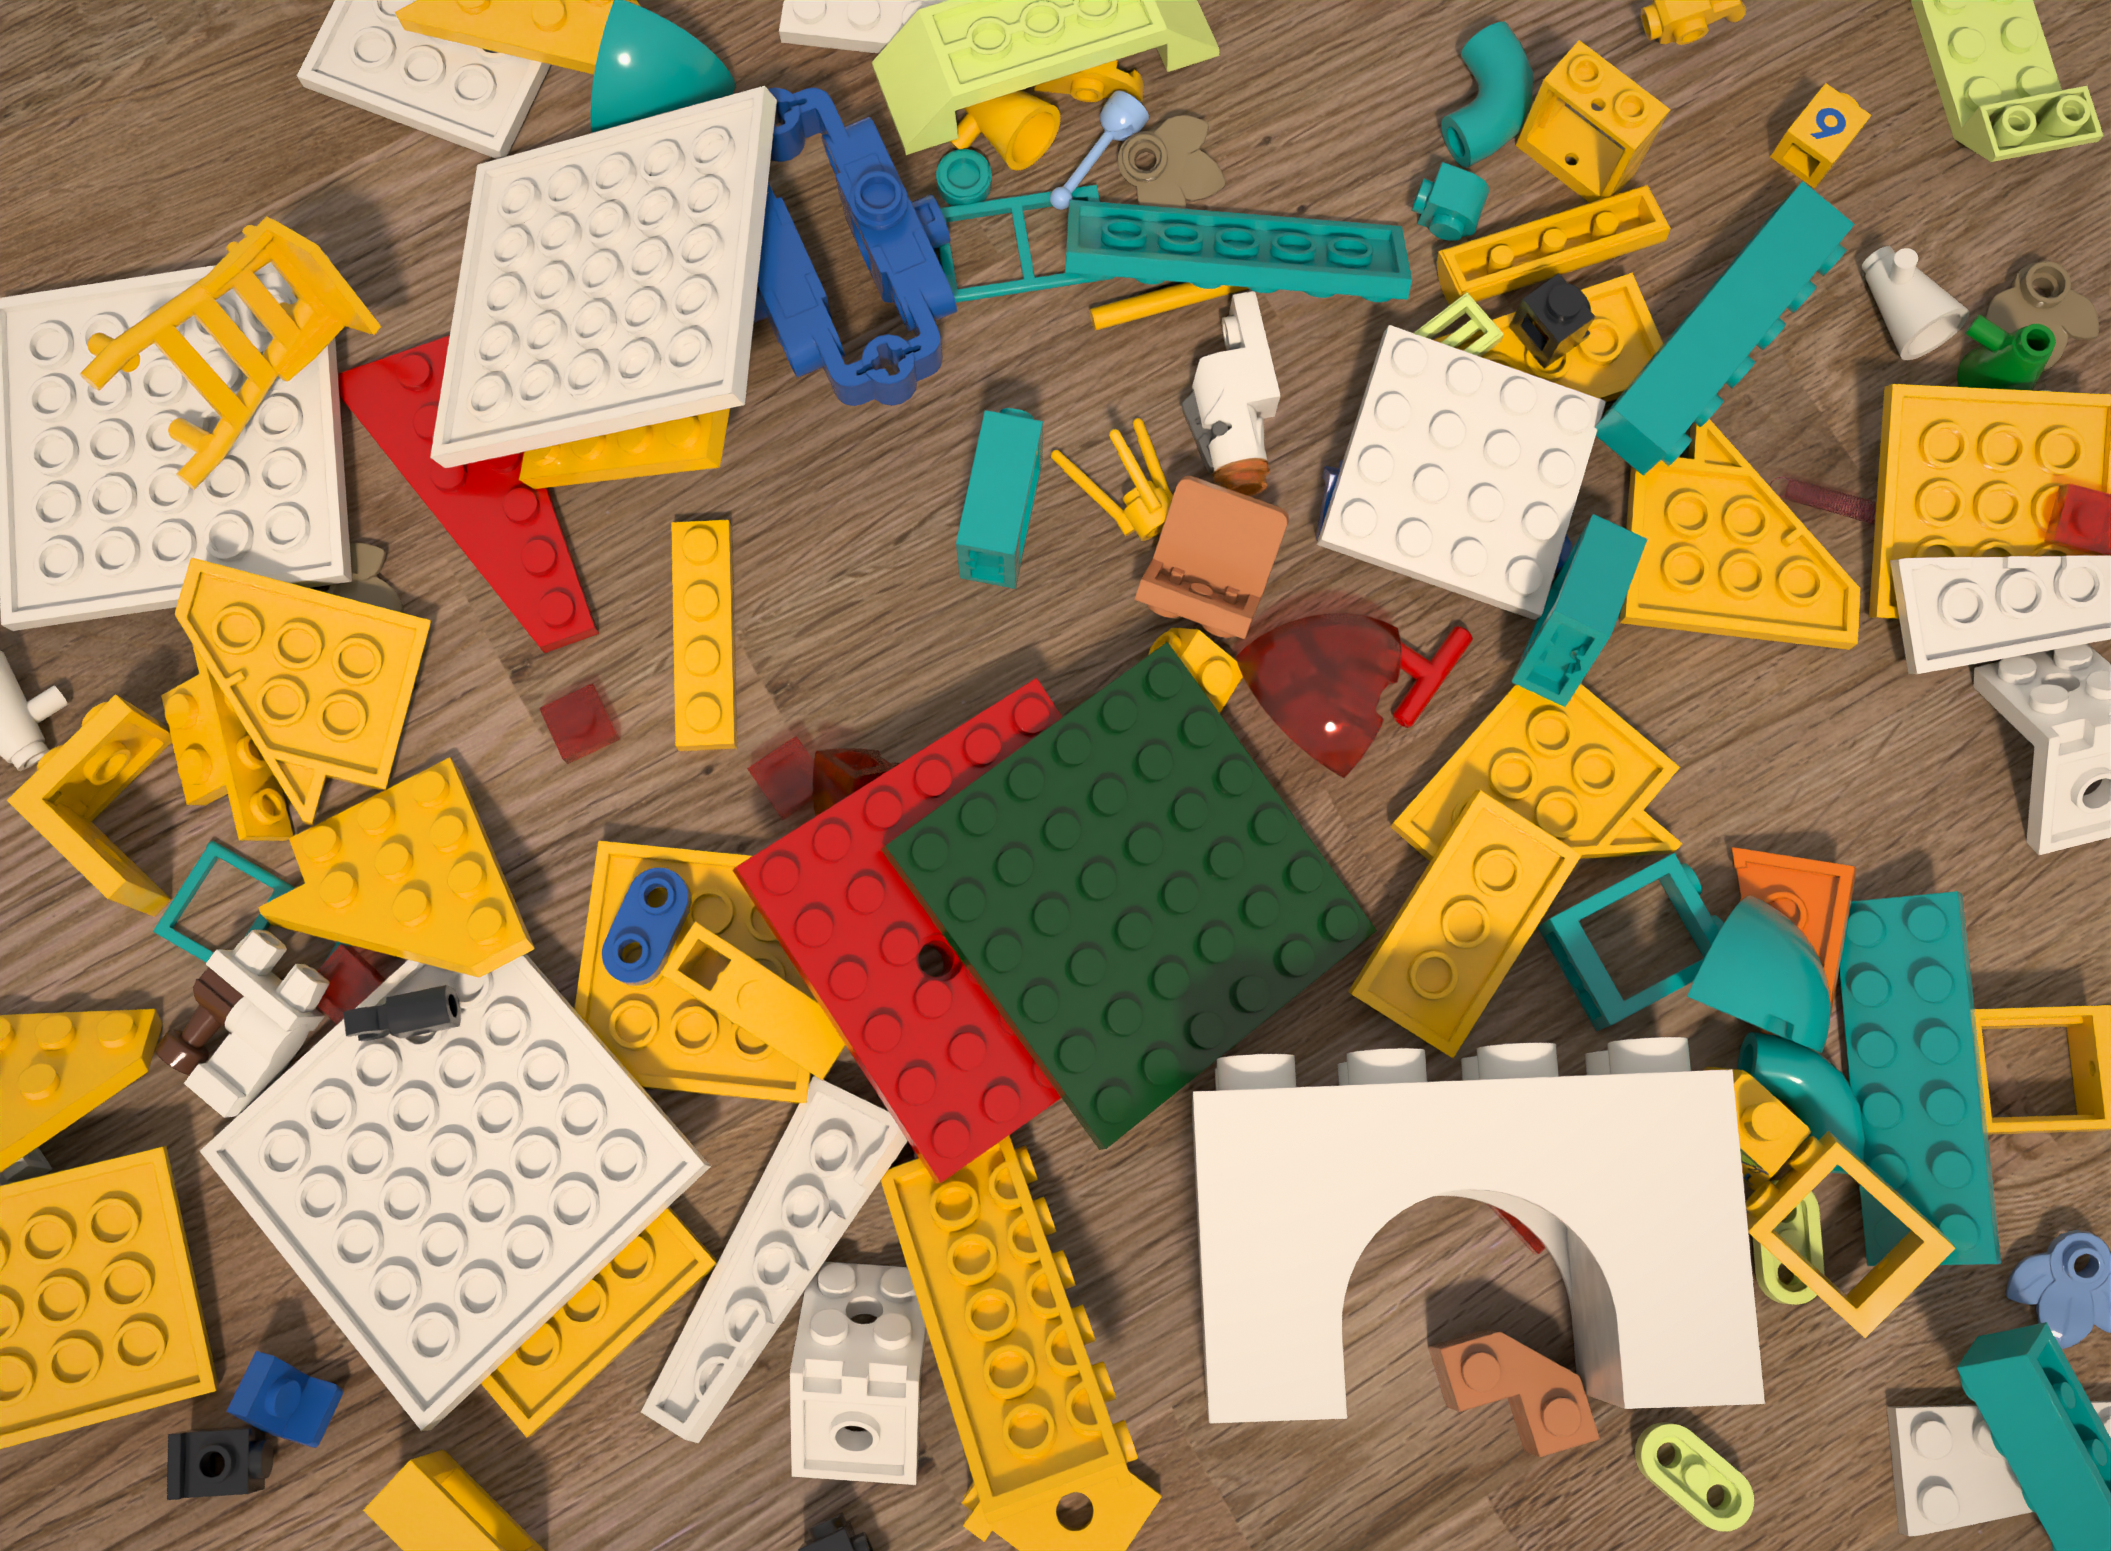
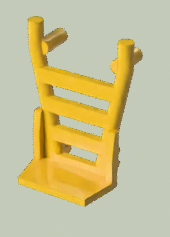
[80,216,382,490]

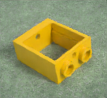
[1515,40,1671,203]
[1975,1005,2111,1135]
[1745,1131,1956,1338]
[363,1449,545,1551]

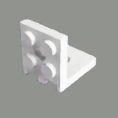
[1973,644,2111,855]
[790,1262,927,1485]

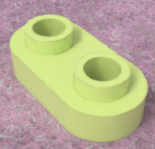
[1753,1180,1824,1305]
[1635,1422,1754,1531]

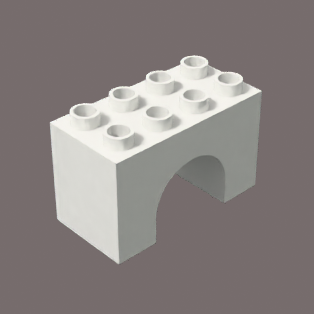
[1192,1037,1765,1423]

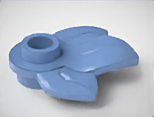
[2006,1230,2111,1349]

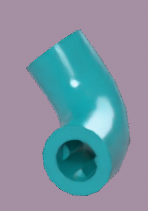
[1441,21,1533,168]
[1737,1032,1865,1174]

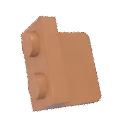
[1134,476,1289,640]

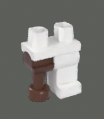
[155,930,330,1118]

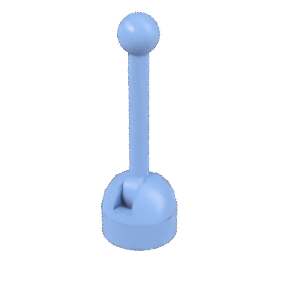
[1050,91,1149,210]

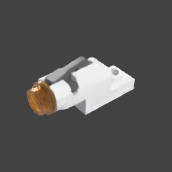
[1181,291,1280,496]

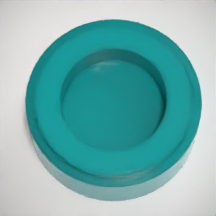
[936,149,992,206]

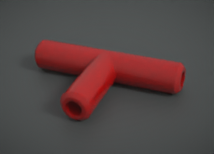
[1380,626,1473,728]

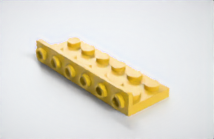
[881,1136,1138,1524]

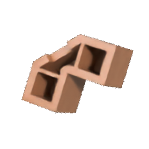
[1428,1329,1600,1457]

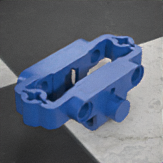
[753,87,957,406]

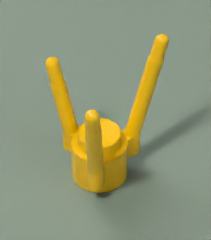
[1051,418,1173,541]

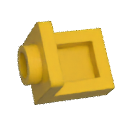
[1149,628,1247,713]

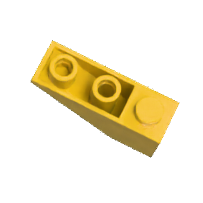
[660,922,846,1081]

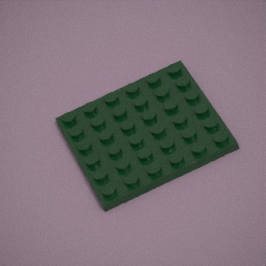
[881,642,1377,1150]

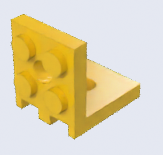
[7,694,172,917]
[961,1470,1162,1551]

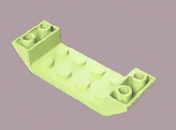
[872,0,1219,155]
[1910,0,2103,162]

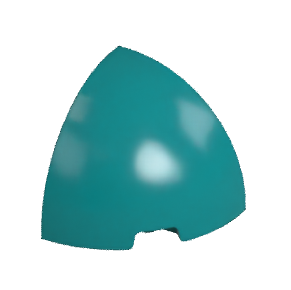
[590,0,736,133]
[1687,895,1831,1053]

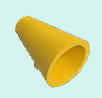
[949,90,1060,171]

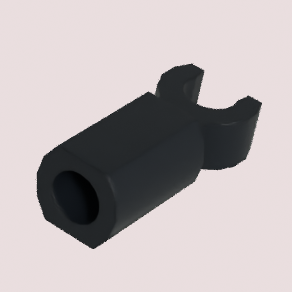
[343,985,461,1042]

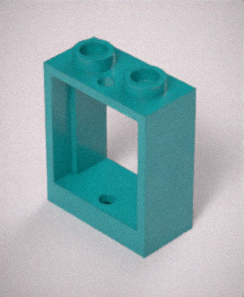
[956,408,1043,589]
[1511,514,1647,707]
[1537,853,1724,1032]

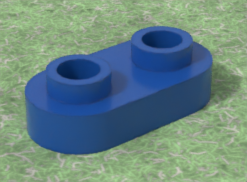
[602,868,692,986]

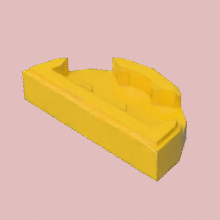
[1034,60,1144,102]

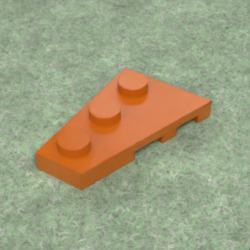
[1732,847,1857,1046]

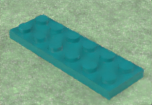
[1065,200,1412,302]
[1839,891,2001,1266]

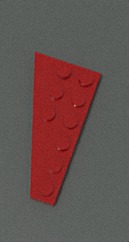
[338,335,599,653]

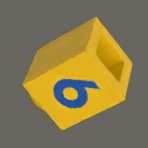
[1770,83,1871,189]

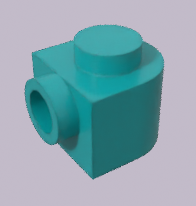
[1411,162,1490,241]

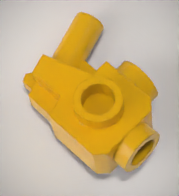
[1641,0,1746,45]

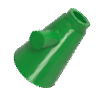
[1957,314,2056,391]

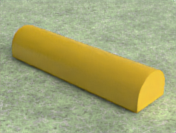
[1437,185,1671,305]

